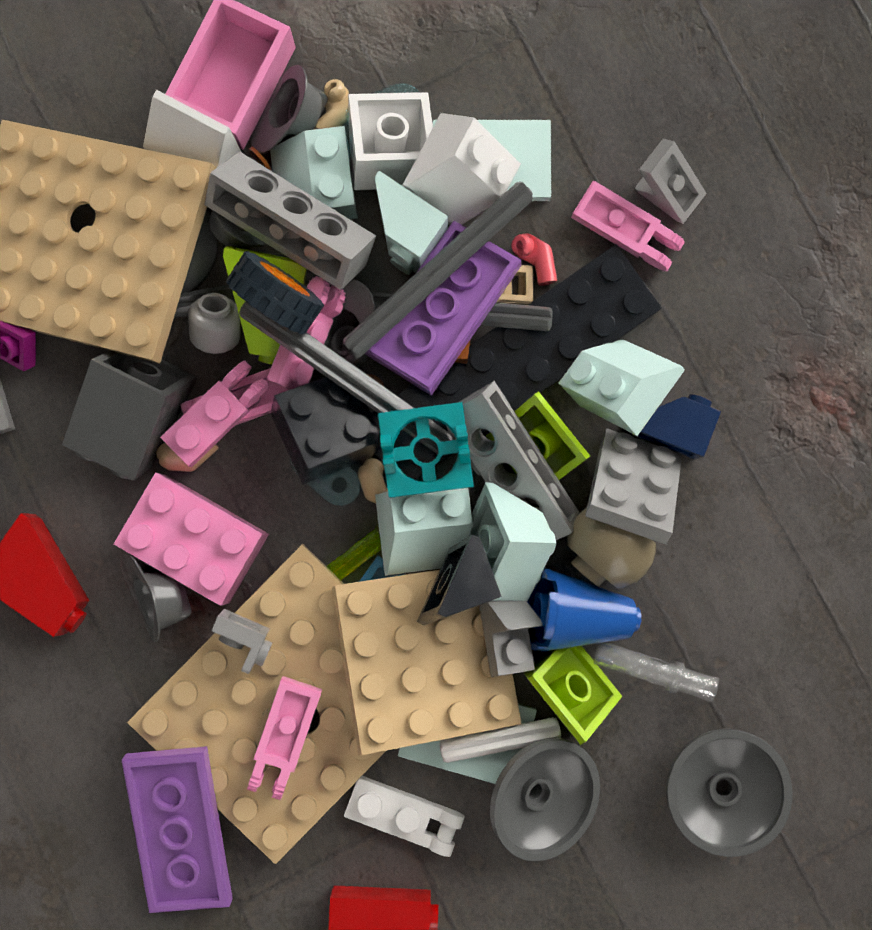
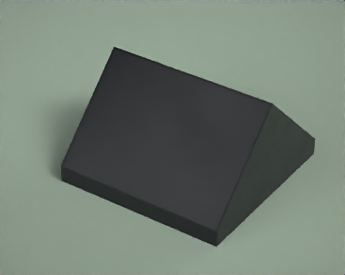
[417,534,502,625]

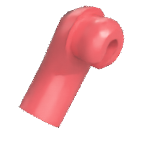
[511,233,558,286]

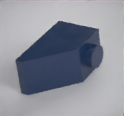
[621,394,721,460]

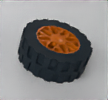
[226,251,324,334]

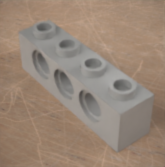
[205,151,376,290]
[447,381,579,540]

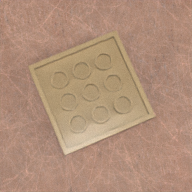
[332,570,522,755]

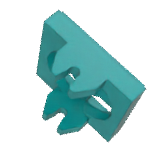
[378,402,474,498]

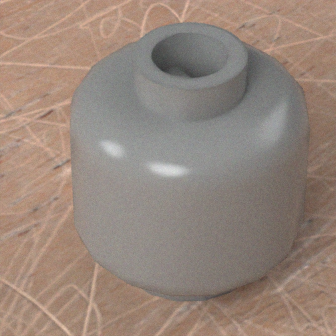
[188,293,241,354]

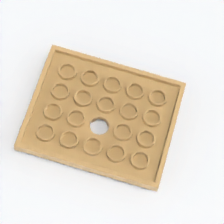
[0,120,217,364]
[127,544,386,864]

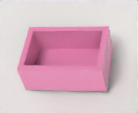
[165,0,296,150]
[114,472,269,606]

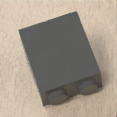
[62,351,197,481]

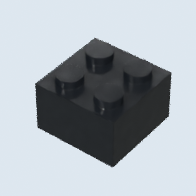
[270,377,381,485]

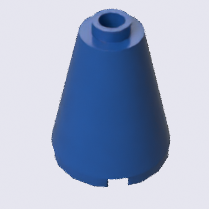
[527,569,641,652]

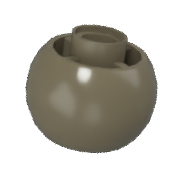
[566,507,656,589]

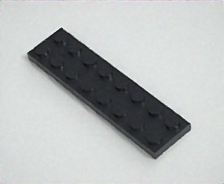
[371,244,662,480]

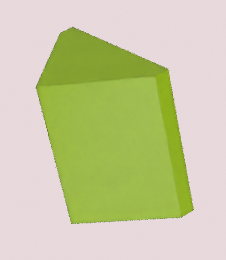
[486,391,590,480]
[523,646,622,745]

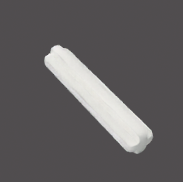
[440,717,561,763]

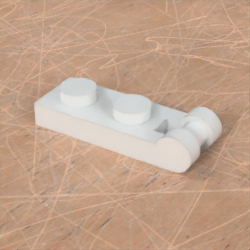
[344,776,465,857]

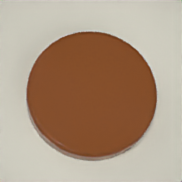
[249,146,272,171]

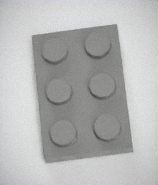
[585,428,682,544]

